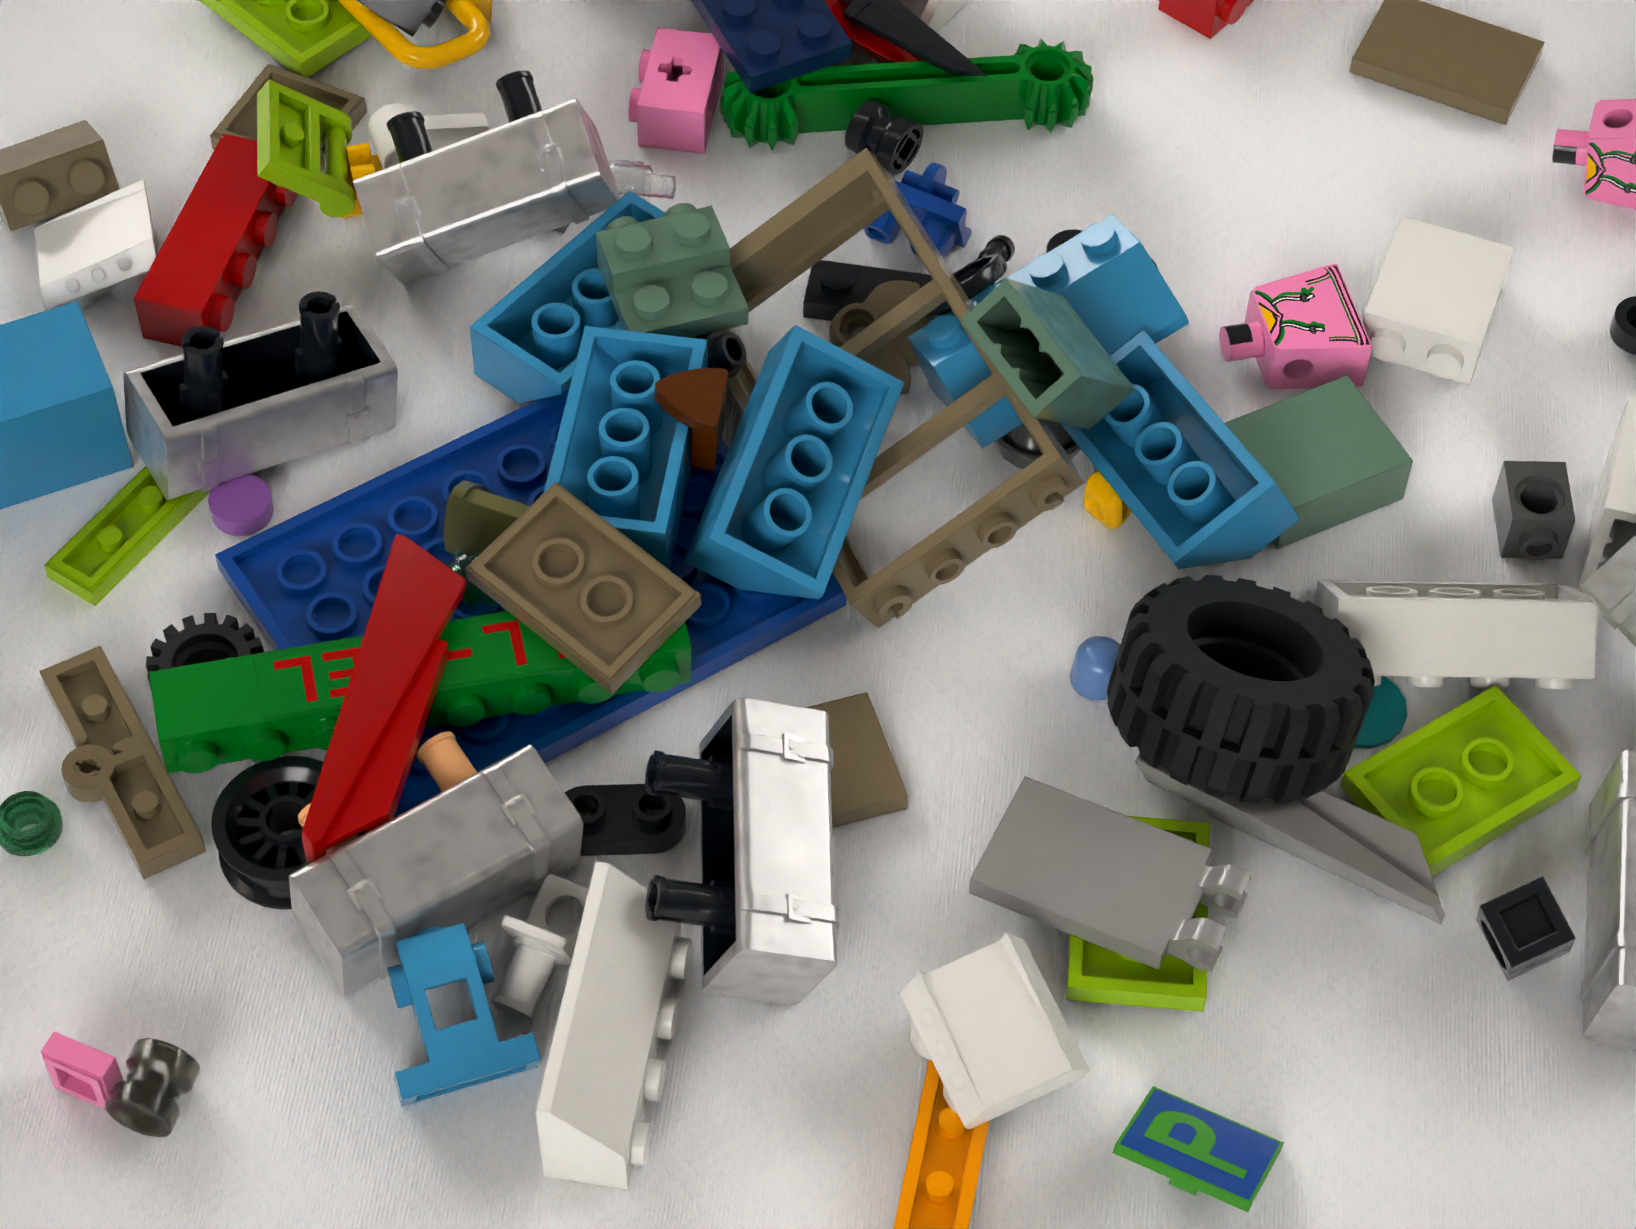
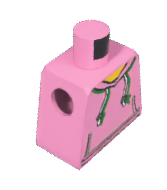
[1552,99,1636,210]
[1219,264,1372,389]

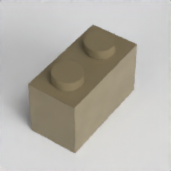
[0,120,120,231]

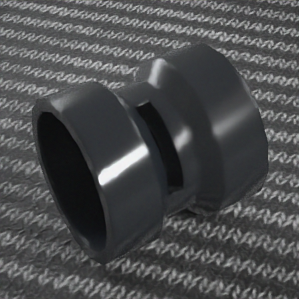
[845,98,924,175]

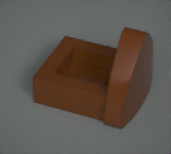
[654,368,729,470]

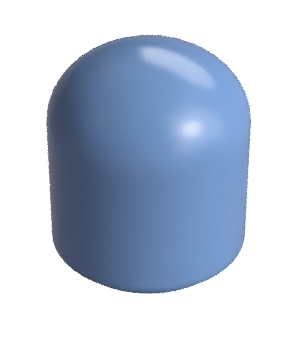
[1070,636,1120,701]

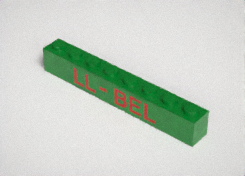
[149,611,692,774]

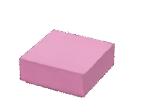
[41,1031,127,1111]

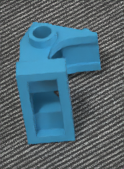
[387,923,541,1107]

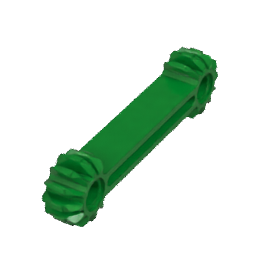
[720,39,1094,150]

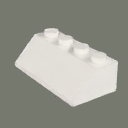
[1317,580,1598,689]
[535,861,692,1190]

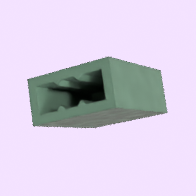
[960,278,1135,430]
[1225,375,1413,549]

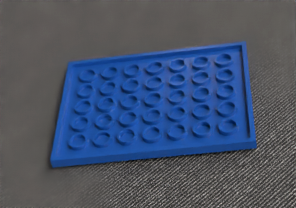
[215,387,846,818]

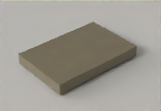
[1349,0,1545,125]
[465,482,702,694]

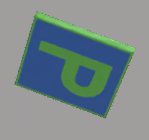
[1112,1086,1284,1212]

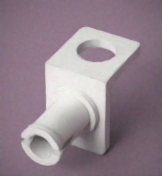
[491,874,589,1020]

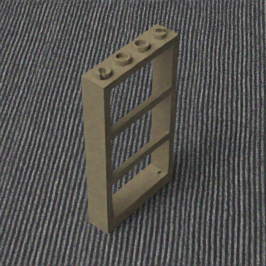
[701,148,1085,628]

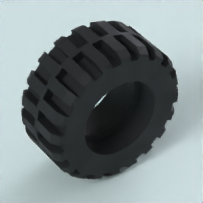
[1107,575,1375,804]

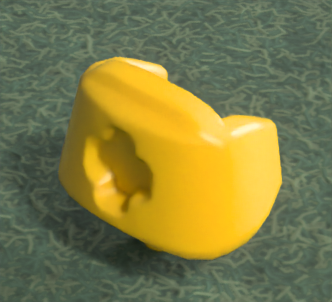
[1083,470,1131,529]

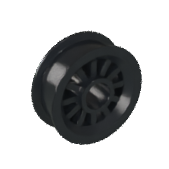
[211,756,366,910]

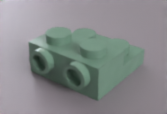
[596,203,749,338]

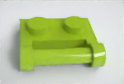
[257,79,354,217]

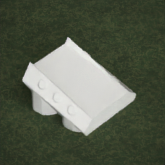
[34,179,158,311]
[899,932,1090,1130]

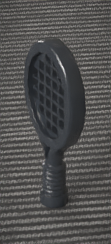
[927,235,1015,316]

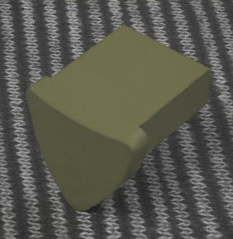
[444,480,530,558]

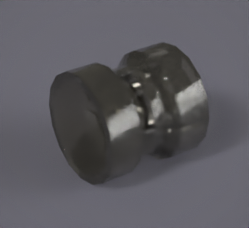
[105,1038,200,1137]

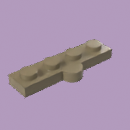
[39,646,206,880]

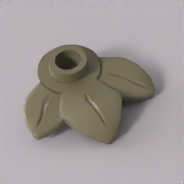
[829,280,932,394]

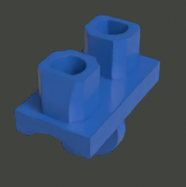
[864,162,972,259]

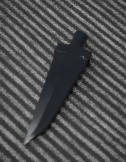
[839,0,988,77]

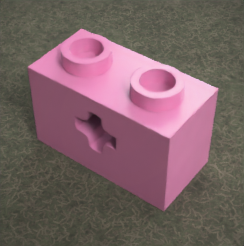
[628,27,724,154]

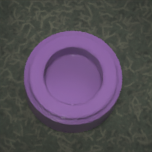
[208,474,274,536]

